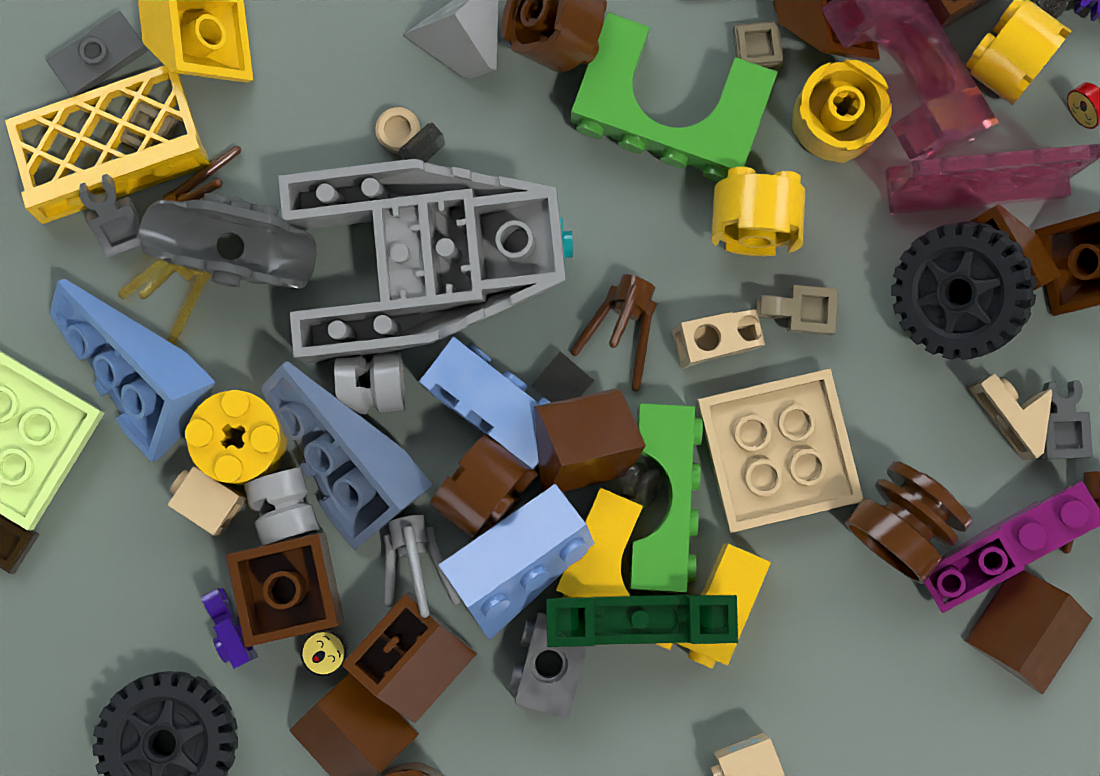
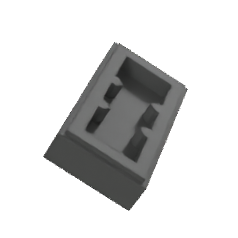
[46,11,148,97]

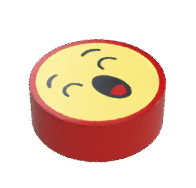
[1067,82,1100,129]

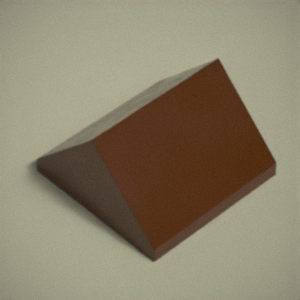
[534,388,646,493]
[964,570,1093,694]
[289,673,419,776]

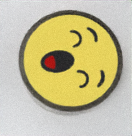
[300,629,348,677]

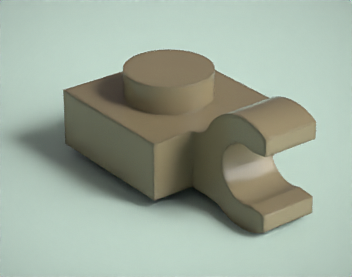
[755,285,838,336]

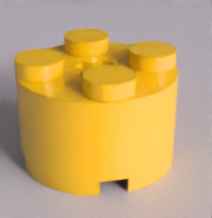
[965,0,1072,106]
[792,60,892,163]
[711,167,805,256]
[185,390,287,485]

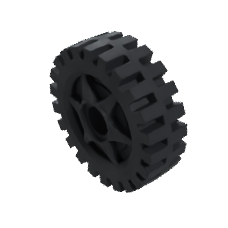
[891,221,1037,360]
[92,671,238,776]

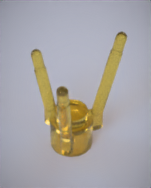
[118,259,213,345]

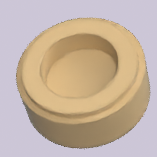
[375,107,421,155]

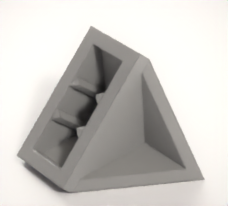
[403,0,498,79]

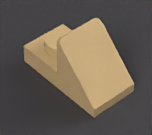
[968,373,1052,460]

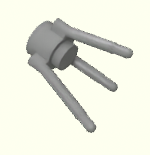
[383,515,460,618]

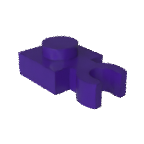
[201,588,259,669]

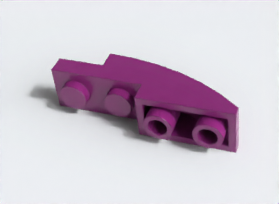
[924,480,1100,613]

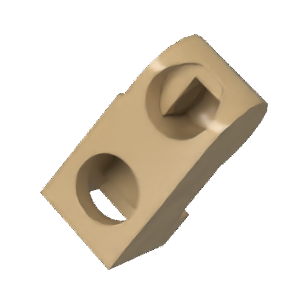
[672,310,765,369]

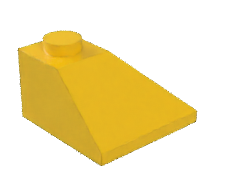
[138,0,253,83]

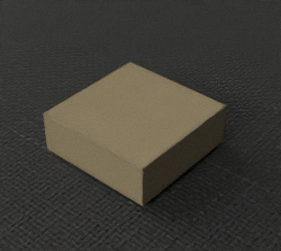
[733,21,784,69]
[120,101,178,151]

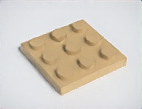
[697,368,863,533]

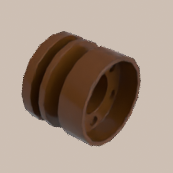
[845,461,973,584]

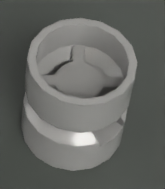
[334,352,406,415]
[243,468,320,546]

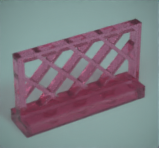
[885,144,1100,214]

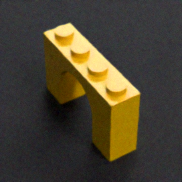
[555,488,771,669]

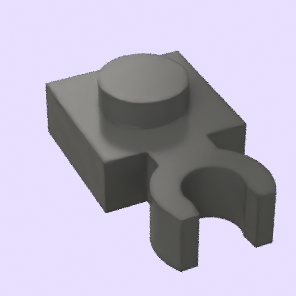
[80,174,142,258]
[1041,380,1093,460]

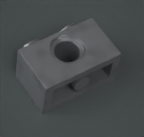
[508,611,588,719]

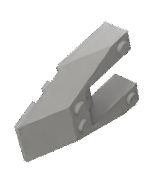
[278,159,566,363]

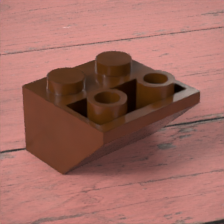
[341,592,477,723]

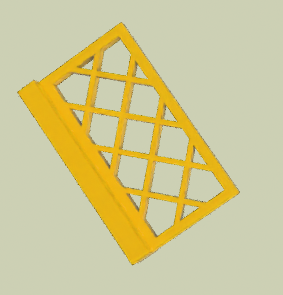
[5,65,210,224]

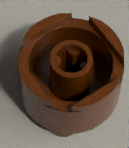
[502,0,607,72]
[430,434,538,540]

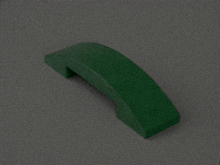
[546,595,738,647]

